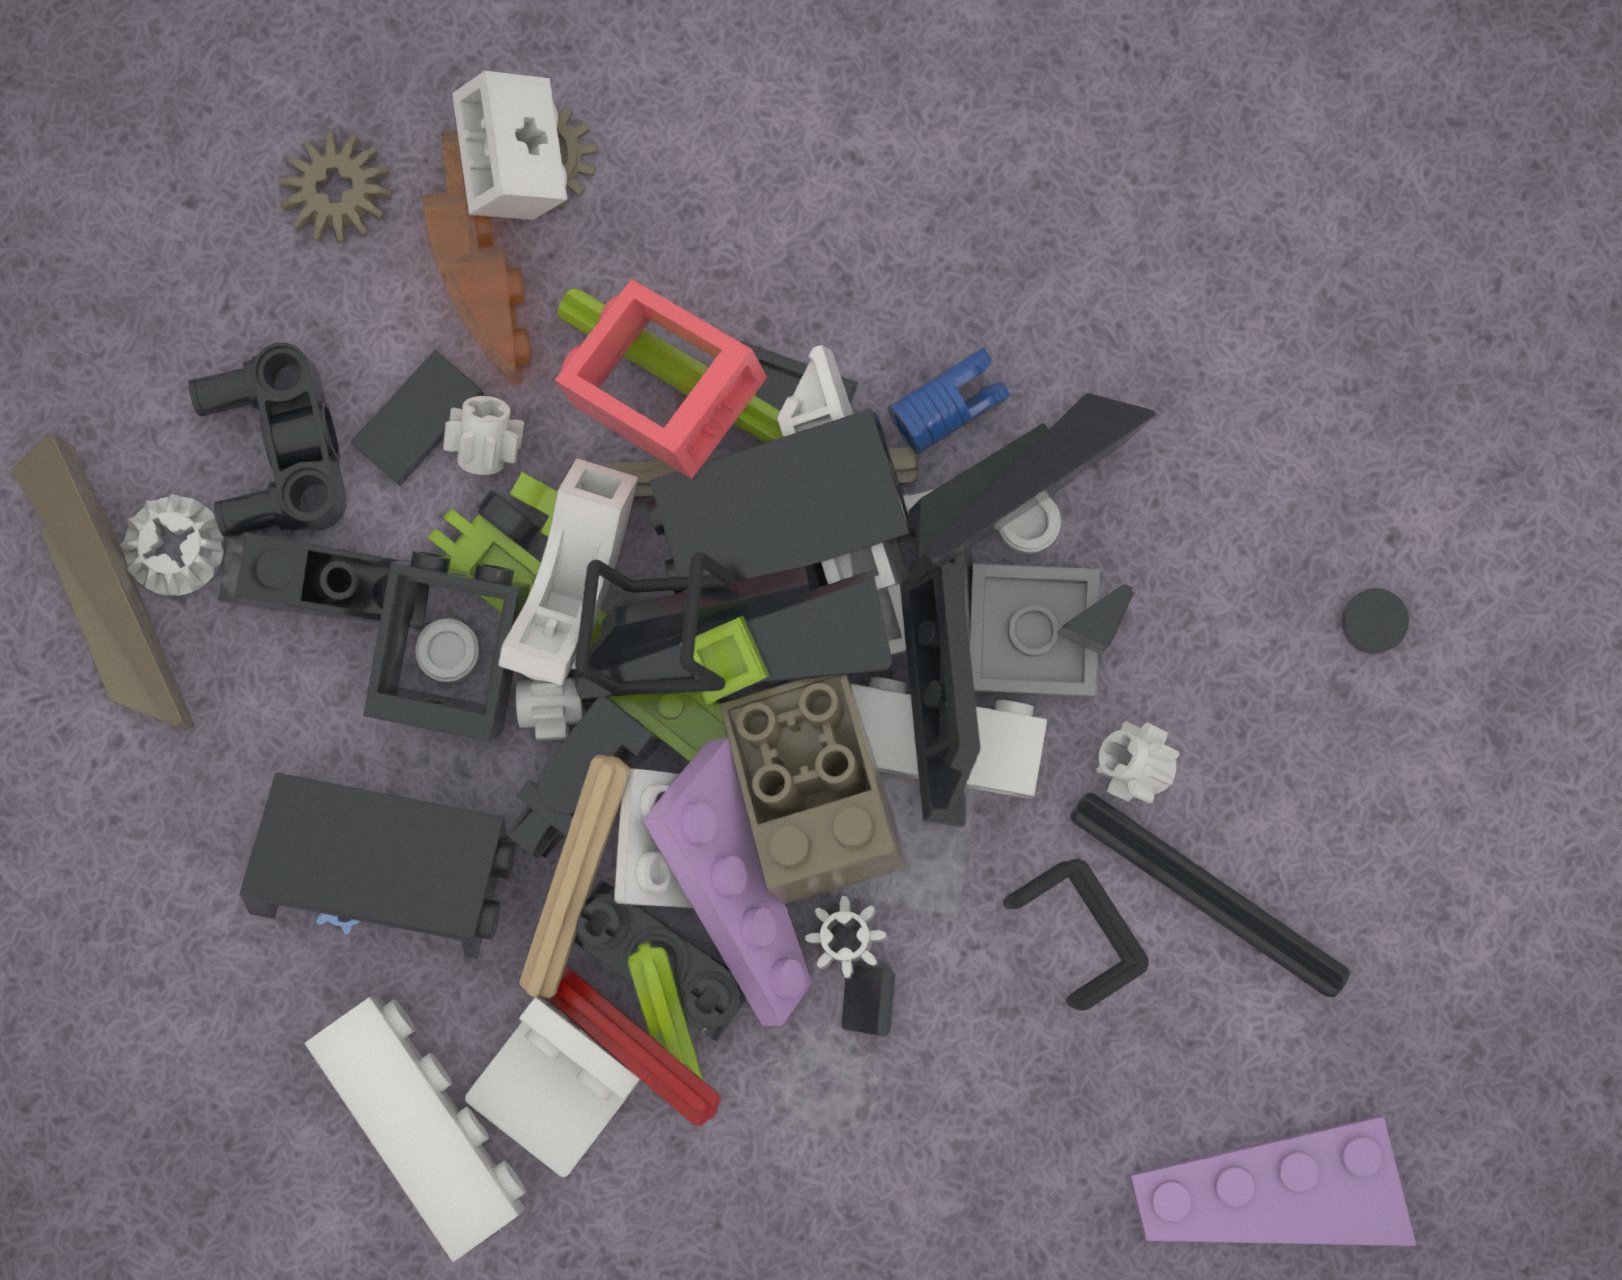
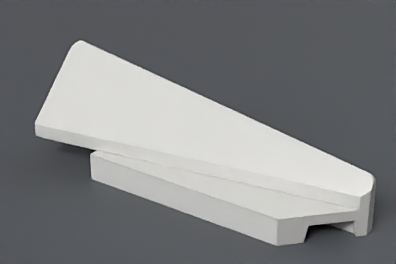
[777,345,907,656]

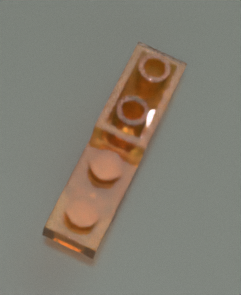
[422,130,532,386]

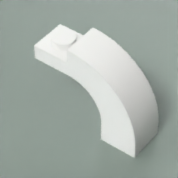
[498,458,638,686]

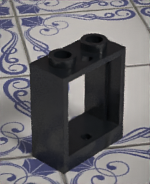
[363,551,530,742]

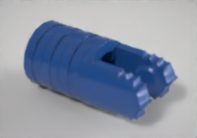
[888,347,1010,455]

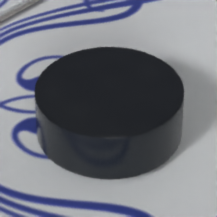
[477,489,541,547]
[1341,588,1409,654]

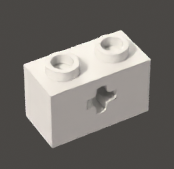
[452,71,567,220]

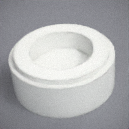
[997,497,1061,555]
[415,619,481,683]

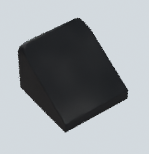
[1057,584,1135,654]
[841,965,895,1036]

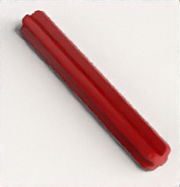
[546,964,721,1126]

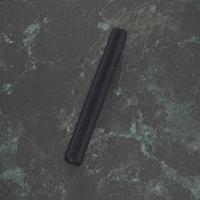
[1070,793,1350,998]

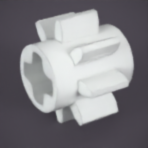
[443,396,524,475]
[516,677,586,741]
[1096,721,1179,803]
[805,896,888,979]

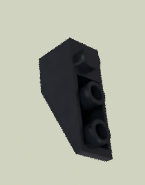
[218,532,430,629]

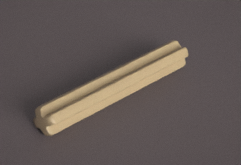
[519,755,630,998]

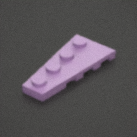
[642,738,812,1026]
[1129,1115,1417,1246]

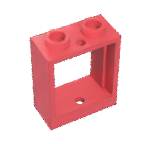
[555,279,767,479]

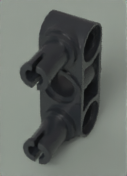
[188,343,346,538]
[574,880,746,1041]

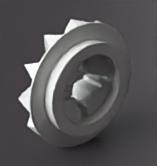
[120,494,225,596]

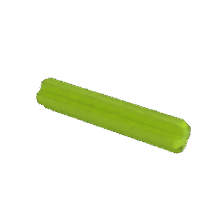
[628,943,703,1079]

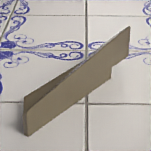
[12,433,195,730]

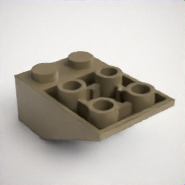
[720,674,908,904]

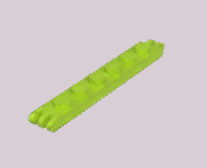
[427,508,729,762]

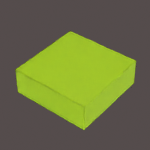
[680,616,770,704]

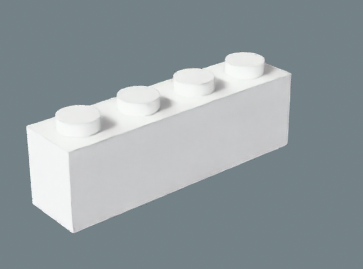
[791,677,1047,799]
[304,995,526,1262]

